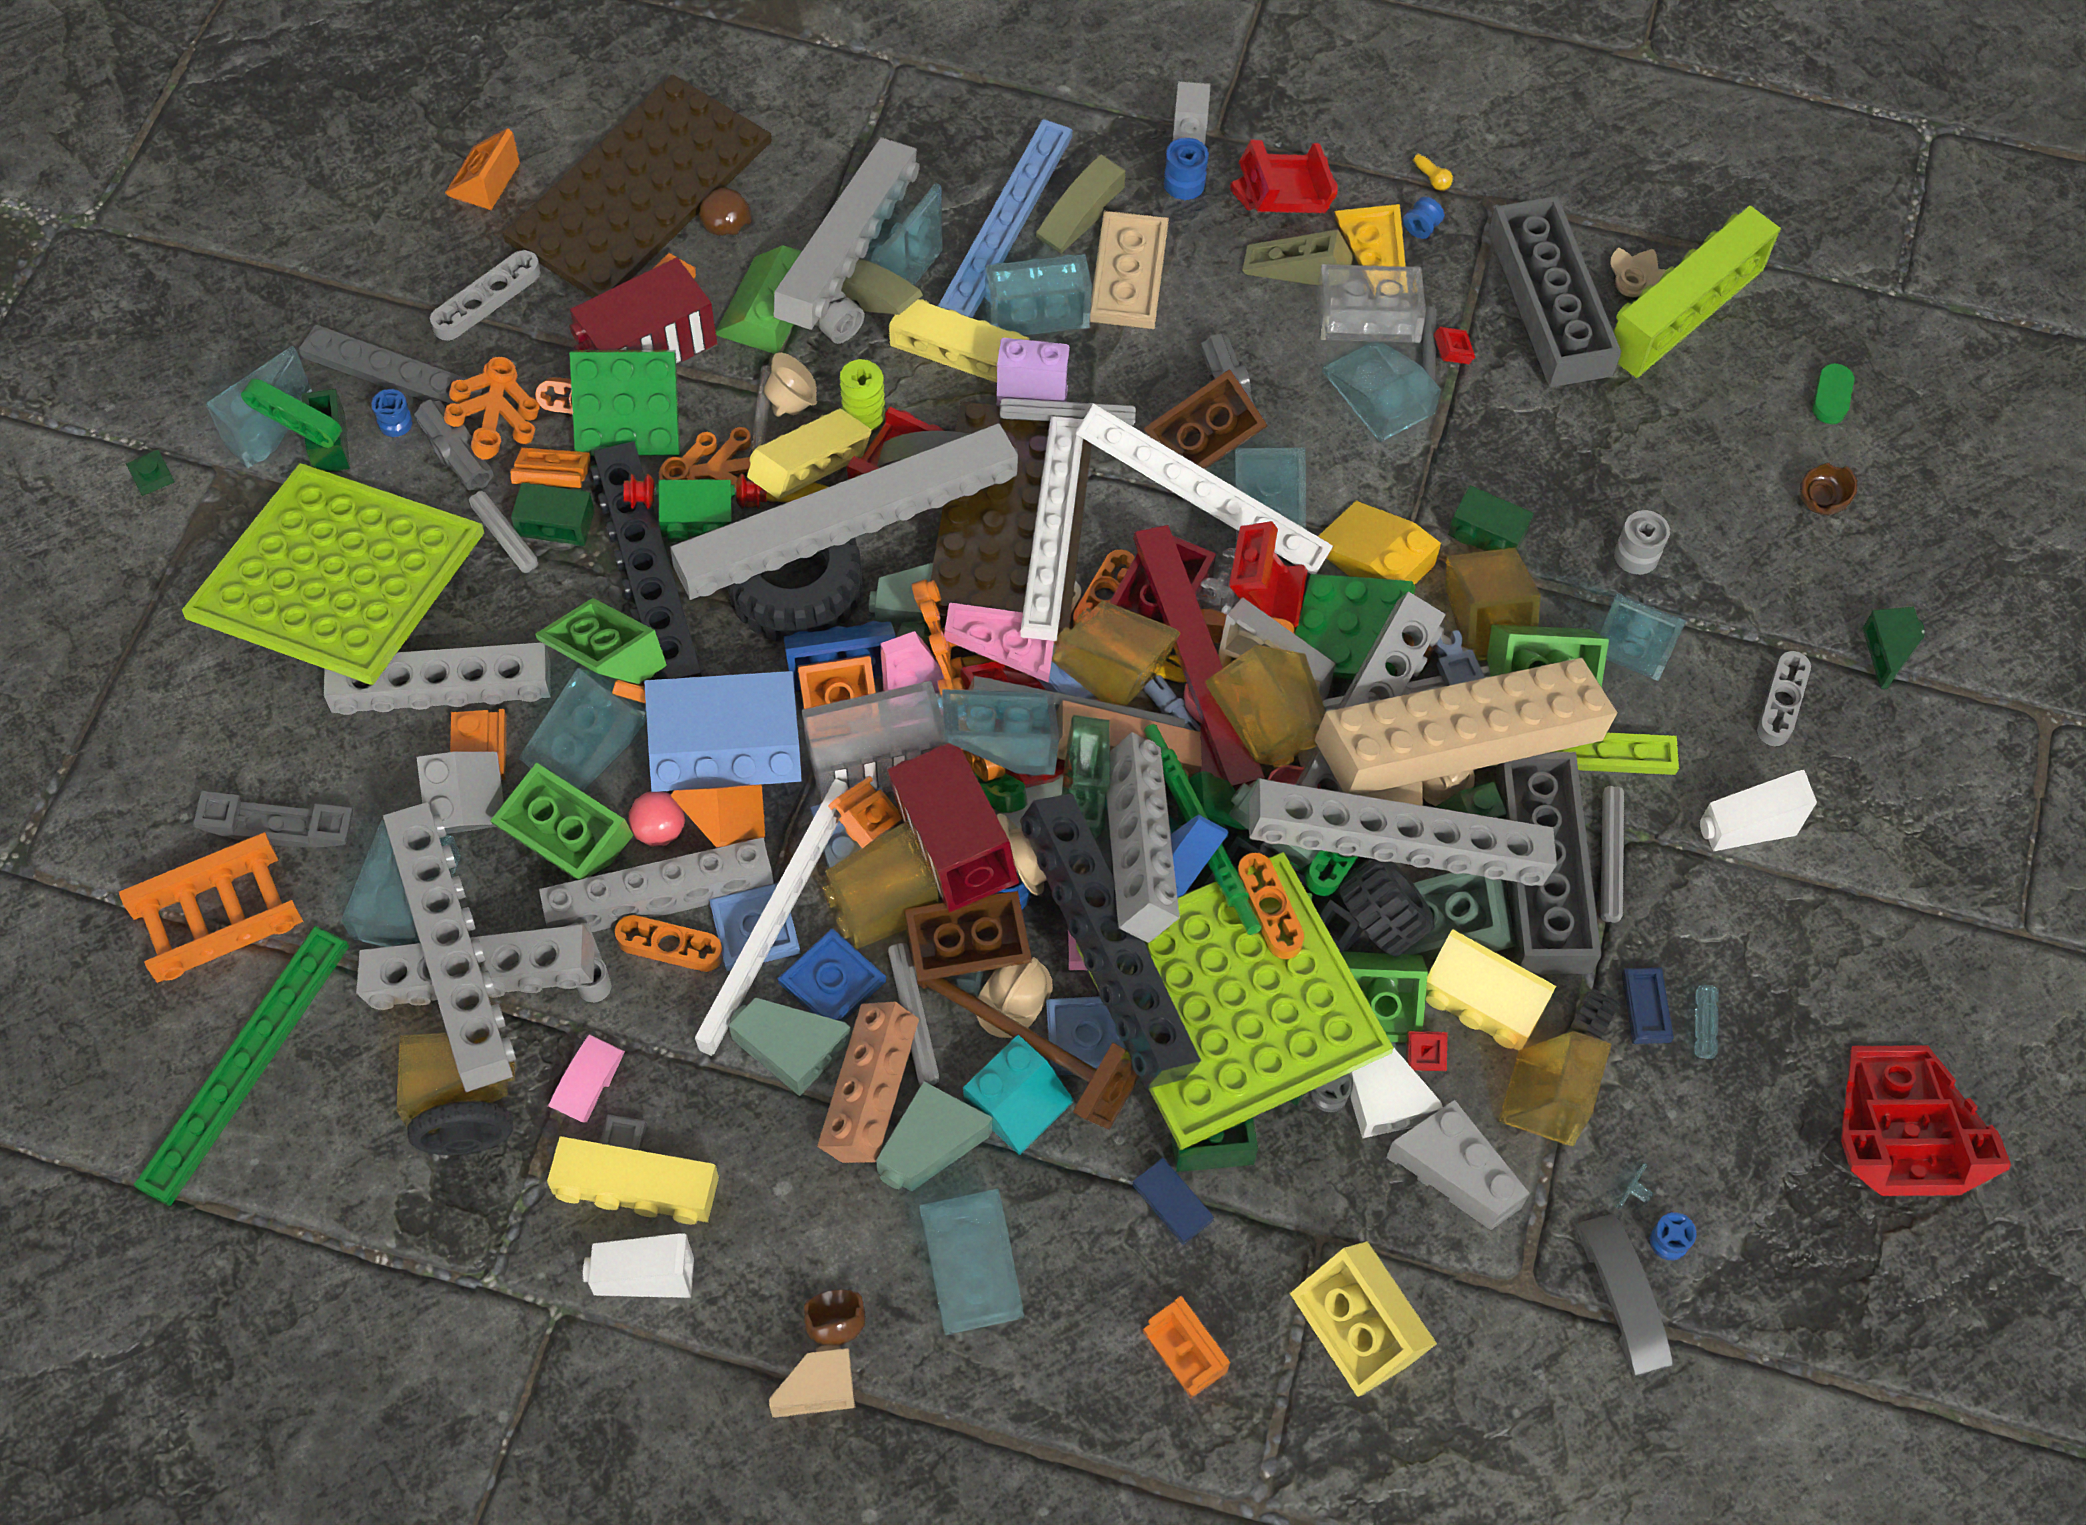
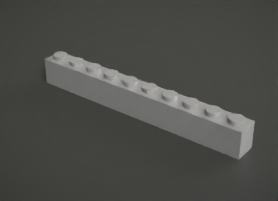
[670,424,1018,600]

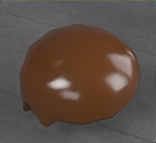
[700,188,752,236]
[1800,462,1858,516]
[804,1289,866,1346]

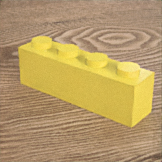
[889,299,1029,383]
[747,408,872,500]
[547,1136,719,1225]

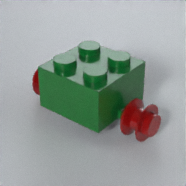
[624,473,767,542]

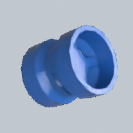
[372,389,413,437]

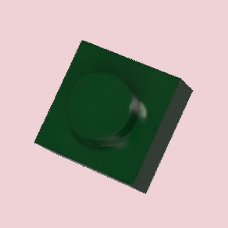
[125,450,175,496]

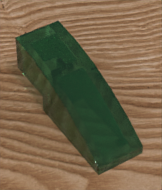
[1062,715,1110,840]

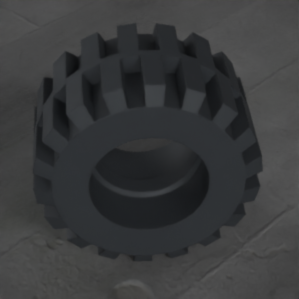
[1339,858,1435,957]

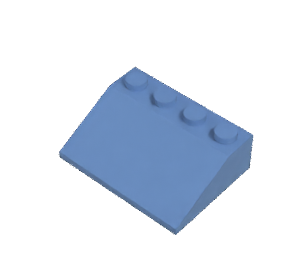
[644,671,802,792]

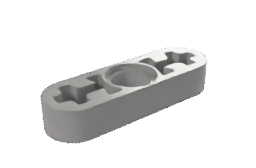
[1757,651,1811,746]

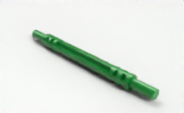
[1144,724,1262,935]

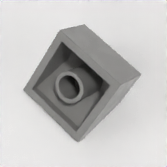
[417,752,504,834]

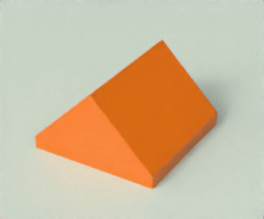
[445,128,520,210]
[798,654,880,737]
[671,784,765,847]

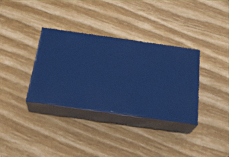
[1622,967,1674,1044]
[1132,1158,1214,1245]

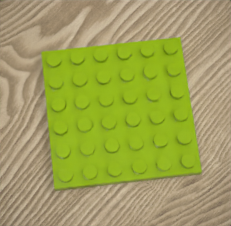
[182,463,484,685]
[1076,852,1394,1150]

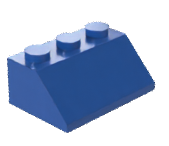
[784,621,896,691]

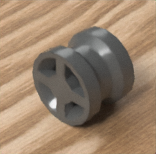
[1310,1073,1353,1113]

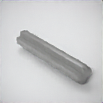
[469,491,538,573]

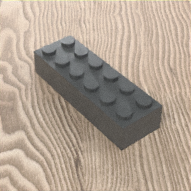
[1489,196,1621,388]
[1495,752,1601,974]

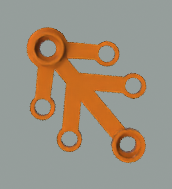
[444,357,540,460]
[659,427,756,507]
[912,579,967,708]

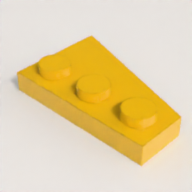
[1334,204,1407,294]

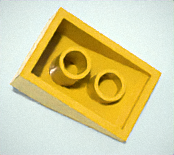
[1317,501,1441,585]

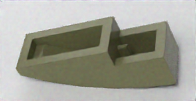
[1036,154,1126,254]
[841,259,923,315]

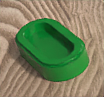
[1812,364,1854,424]

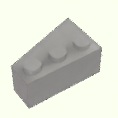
[1218,597,1336,705]
[1386,1100,1530,1230]

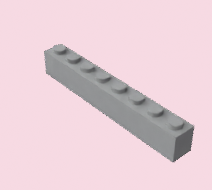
[774,138,919,330]

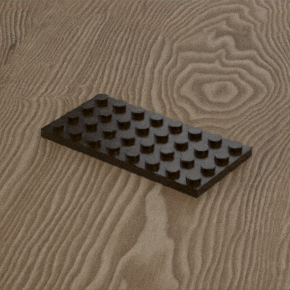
[503,74,772,298]
[925,401,1092,637]

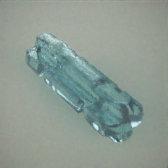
[1695,985,1719,1059]

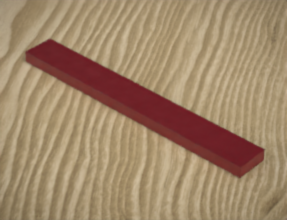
[1133,525,1265,789]

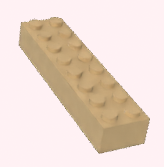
[1315,658,1617,795]

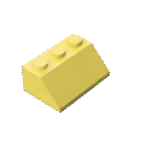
[1425,929,1556,1052]
[1290,1241,1437,1397]

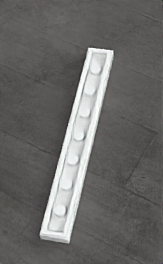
[1076,404,1333,574]
[1020,416,1084,641]
[695,779,848,1056]

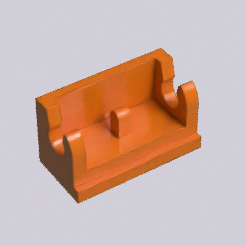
[1143,1296,1230,1398]

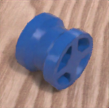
[1403,197,1444,239]
[1649,1212,1697,1260]

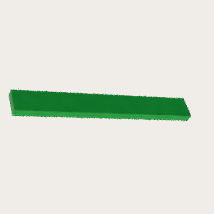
[133,926,350,1206]

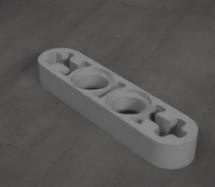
[430,250,541,340]

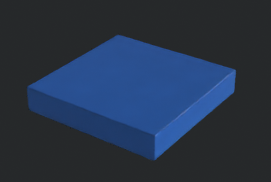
[778,928,886,1022]

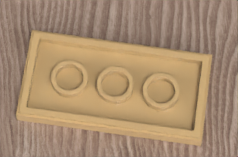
[1089,211,1169,329]

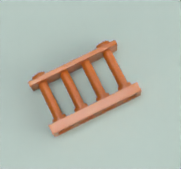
[119,832,303,983]

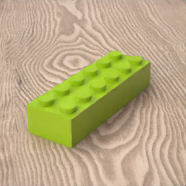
[1613,206,1781,378]

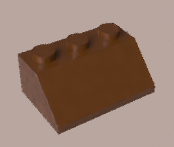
[1144,369,1268,469]
[905,891,1032,982]

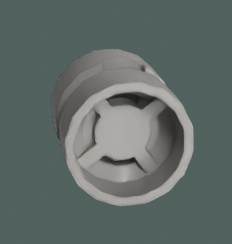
[815,290,865,344]
[1614,510,1670,575]

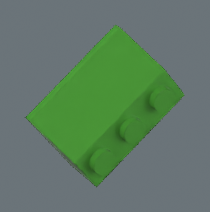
[716,245,802,354]
[535,598,667,684]
[1487,624,1609,687]
[490,762,633,880]
[1340,952,1428,1043]

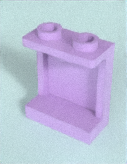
[997,338,1069,406]

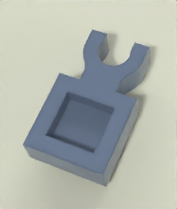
[1433,630,1485,686]

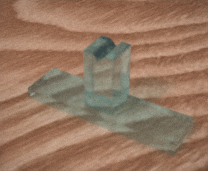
[956,971,983,998]
[1616,1163,1654,1209]

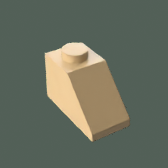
[769,1345,855,1418]

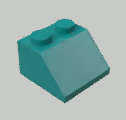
[963,1035,1074,1155]

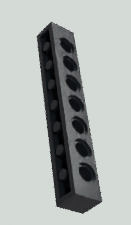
[590,441,702,680]
[1020,794,1201,1089]

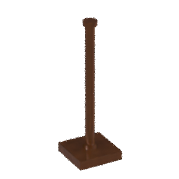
[917,977,1139,1130]

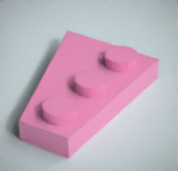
[944,603,1054,683]
[880,631,945,710]

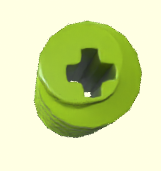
[840,359,885,431]

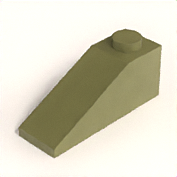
[1242,230,1353,286]

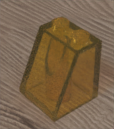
[1445,548,1541,660]
[1052,600,1181,706]
[1205,645,1326,767]
[822,822,938,949]
[1498,1031,1611,1147]
[397,1033,515,1133]

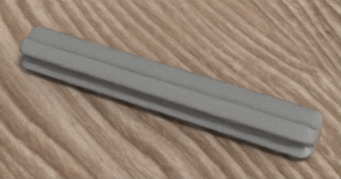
[1000,398,1136,426]
[1601,786,1624,923]
[888,943,939,1086]

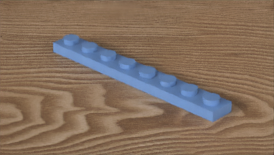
[938,119,1072,318]

